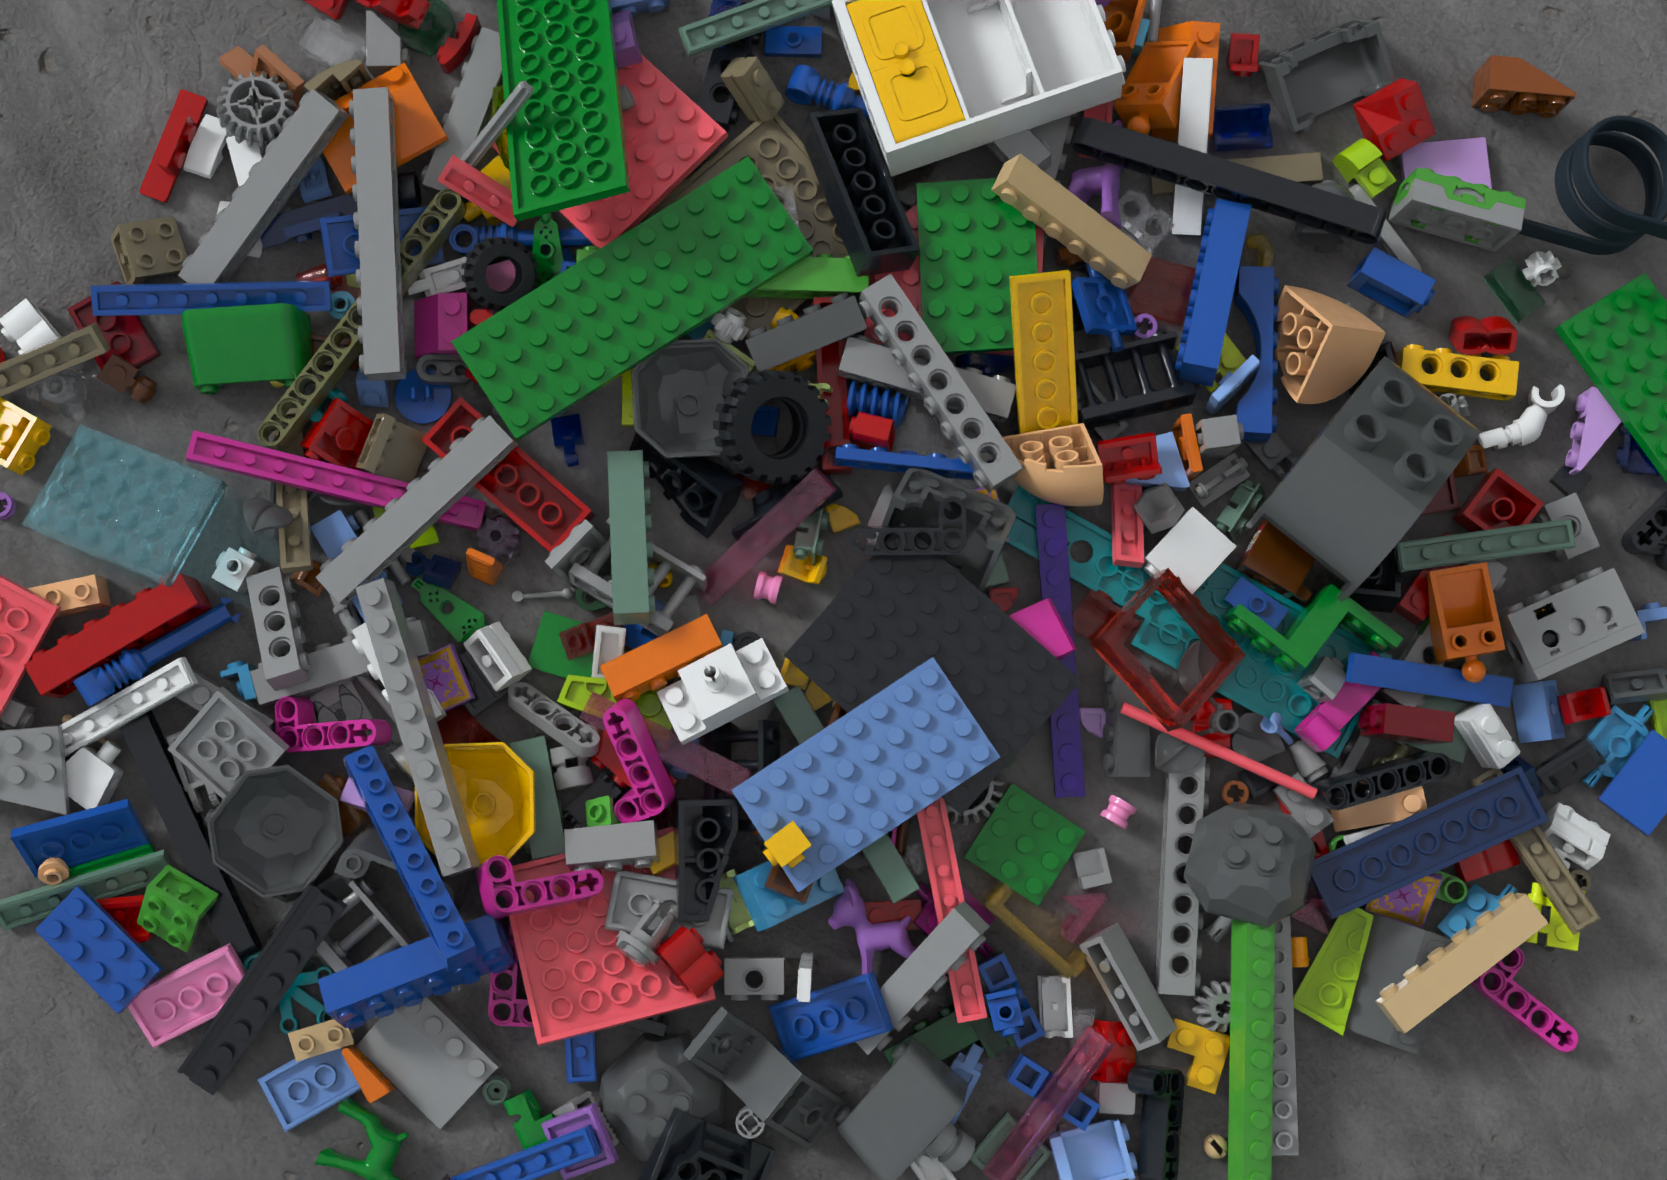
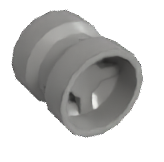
[735,1105,765,1139]

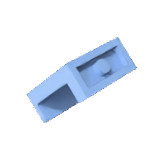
[1047,1116,1138,1180]

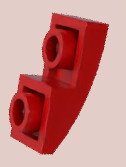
[437,13,481,74]

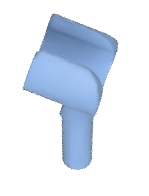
[1260,712,1294,745]

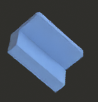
[1511,680,1566,743]

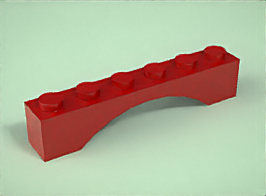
[813,296,852,475]

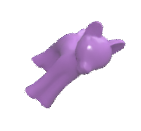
[1067,120,1124,230]
[827,878,917,974]

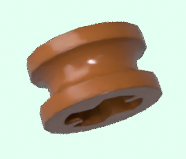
[1220,780,1249,805]

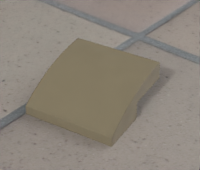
[304,59,372,101]

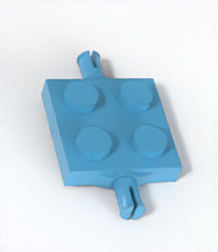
[1582,704,1654,788]
[1437,883,1519,939]

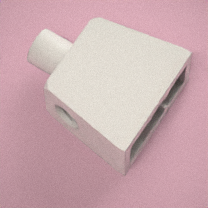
[66,740,124,810]

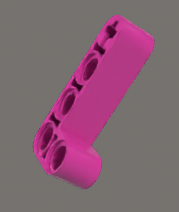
[1294,650,1381,752]
[275,696,392,752]
[603,699,675,823]
[477,855,604,918]
[488,916,533,1027]
[1472,947,1579,1052]

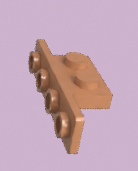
[219,45,305,111]

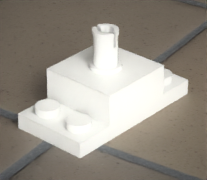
[656,638,789,745]

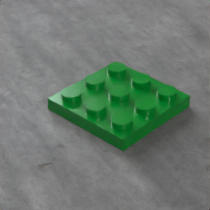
[964,783,1086,906]

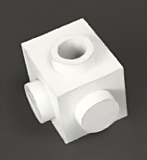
[211,546,262,594]

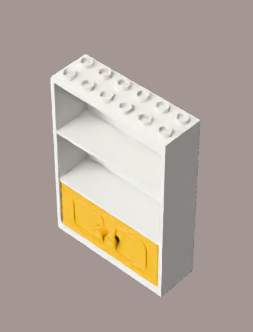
[832,0,1126,177]

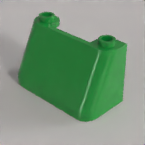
[182,303,312,395]

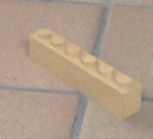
[991,153,1152,290]
[1375,892,1548,1033]

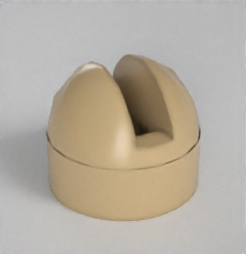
[1203,1134,1228,1159]

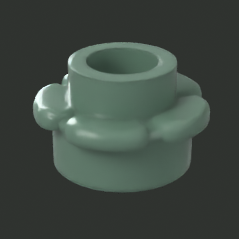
[482,1075,511,1105]

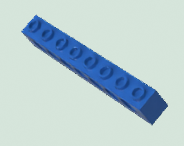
[344,745,477,973]

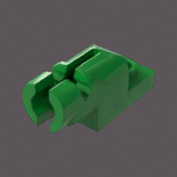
[503,1089,555,1149]

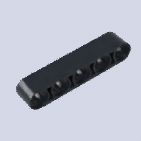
[1312,751,1451,810]

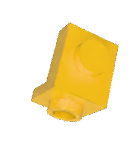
[777,545,828,584]

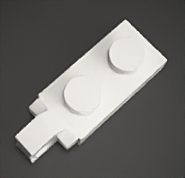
[408,257,488,297]

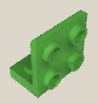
[137,865,219,952]

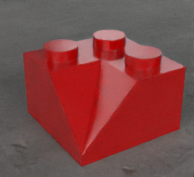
[1352,78,1436,161]
[1453,468,1544,532]

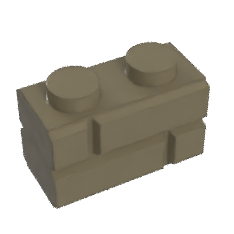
[721,57,785,121]

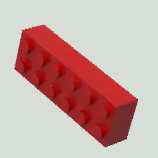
[421,397,595,552]
[24,572,213,699]

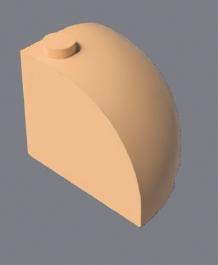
[1274,285,1386,404]
[1003,423,1104,507]

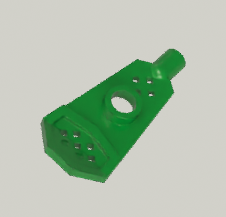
[532,213,564,287]
[411,576,486,643]

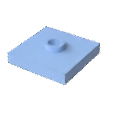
[1204,354,1260,415]

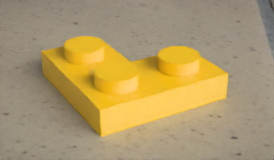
[1165,1017,1230,1094]

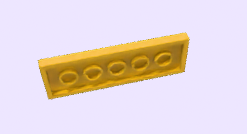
[1009,270,1078,434]

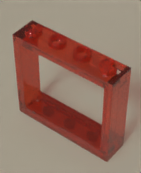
[1089,568,1246,732]

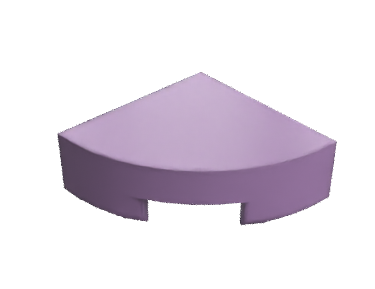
[1079,708,1106,738]

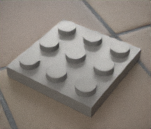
[168,686,290,799]

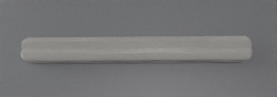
[460,81,534,167]

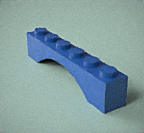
[1233,266,1279,442]

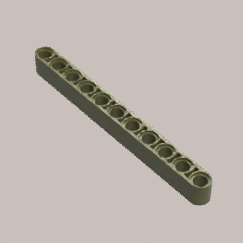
[257,188,466,451]

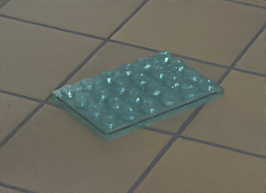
[22,424,227,588]

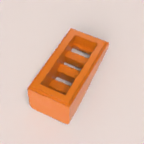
[466,547,504,586]
[341,1045,395,1103]

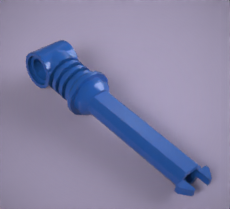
[785,64,871,121]
[449,222,594,256]
[73,597,241,707]

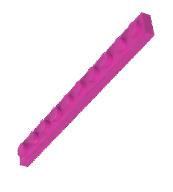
[186,430,486,532]

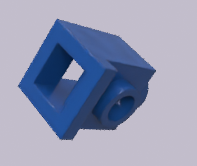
[986,988,1025,1037]

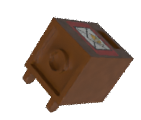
[1234,518,1315,604]

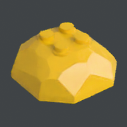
[415,742,536,864]

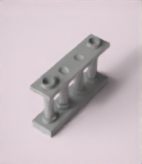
[569,518,707,637]
[317,878,414,1018]

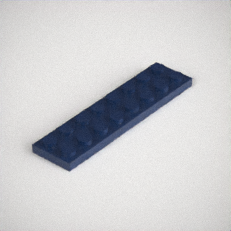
[1310,766,1549,919]

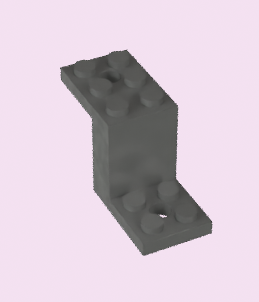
[683,1006,847,1150]

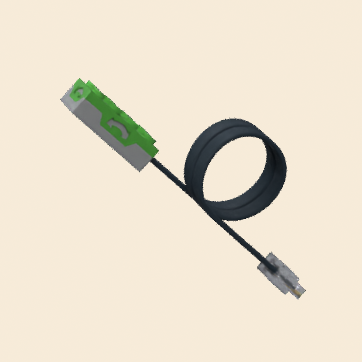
[1388,116,1667,255]

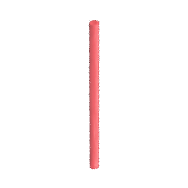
[1120,702,1318,800]

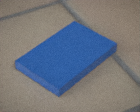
[1597,729,1667,836]

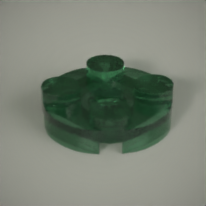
[398,0,456,56]

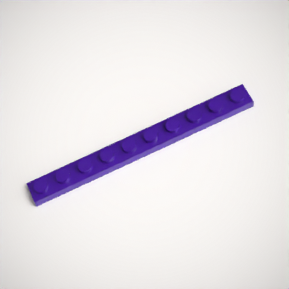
[1035,504,1085,798]

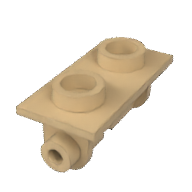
[287,1019,354,1062]

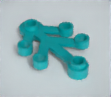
[243,951,335,1034]

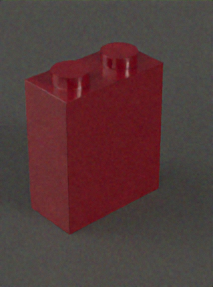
[1358,703,1455,745]

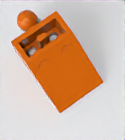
[1113,40,1197,135]
[1427,562,1505,683]

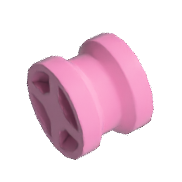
[753,571,783,605]
[1100,795,1137,830]

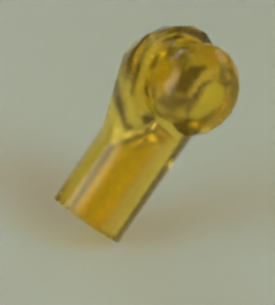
[1247,232,1274,267]

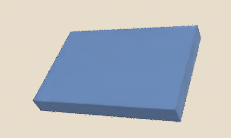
[257,1047,361,1132]

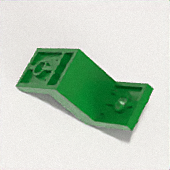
[1222,584,1404,672]

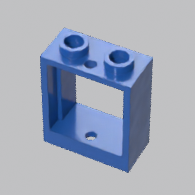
[1347,247,1436,318]

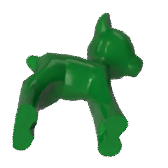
[315,1097,409,1180]

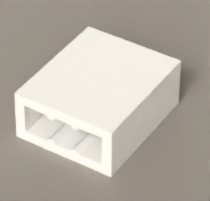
[1144,507,1237,601]

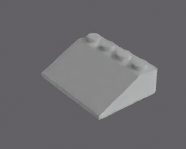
[355,995,503,1130]

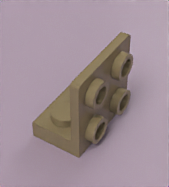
[110,217,188,284]
[355,413,427,483]

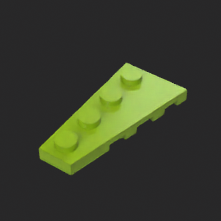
[557,675,674,744]
[1293,908,1374,1036]

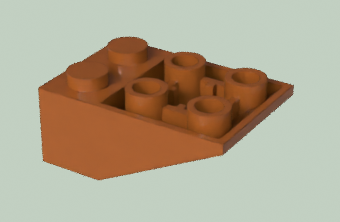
[1472,55,1576,118]

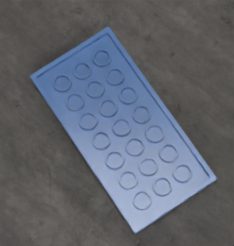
[731,657,1000,892]

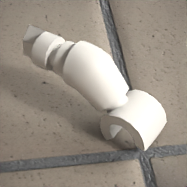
[1478,384,1565,450]

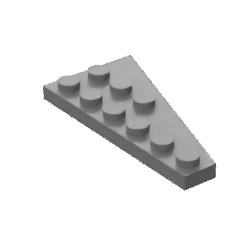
[0,725,70,815]

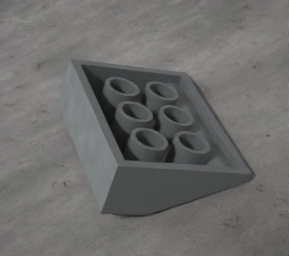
[1345,909,1453,1055]

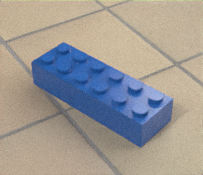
[1175,199,1251,387]
[318,914,516,1029]

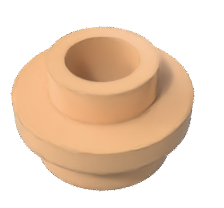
[38,858,69,885]

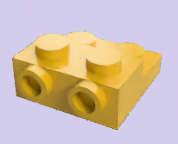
[0,397,52,476]

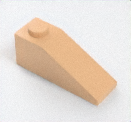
[1329,786,1427,832]

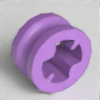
[1132,313,1157,340]
[0,492,17,520]

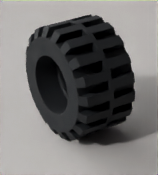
[461,237,540,311]

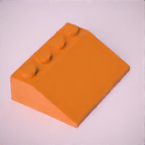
[323,62,448,195]

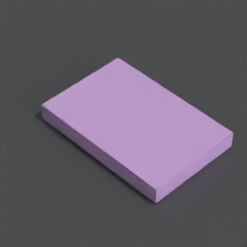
[1399,137,1492,189]

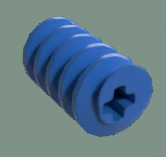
[846,379,910,428]

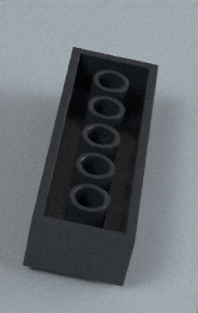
[800,107,921,277]

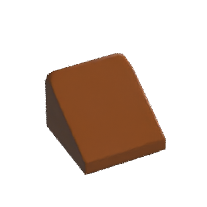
[1453,445,1488,478]
[291,558,325,597]

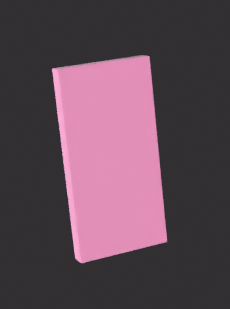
[128,943,247,1048]

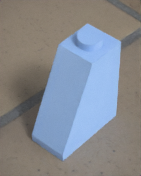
[1124,431,1190,492]

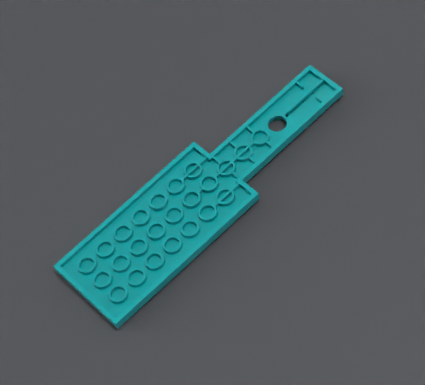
[1005,485,1393,759]

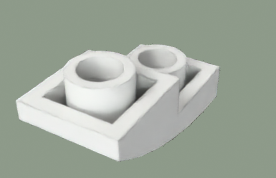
[183,114,229,179]

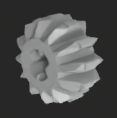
[1192,981,1231,1032]

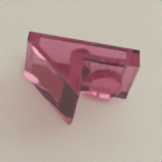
[1059,891,1108,943]
[1290,897,1329,935]

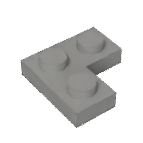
[1273,772,1334,838]

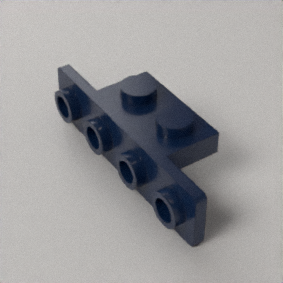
[260,193,358,248]

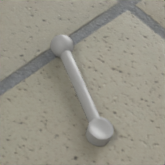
[512,588,573,603]

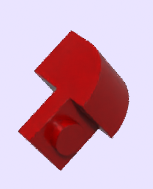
[371,0,431,29]

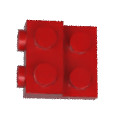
[299,398,373,471]

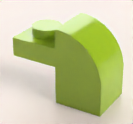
[1332,138,1397,200]

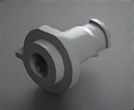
[616,899,679,967]

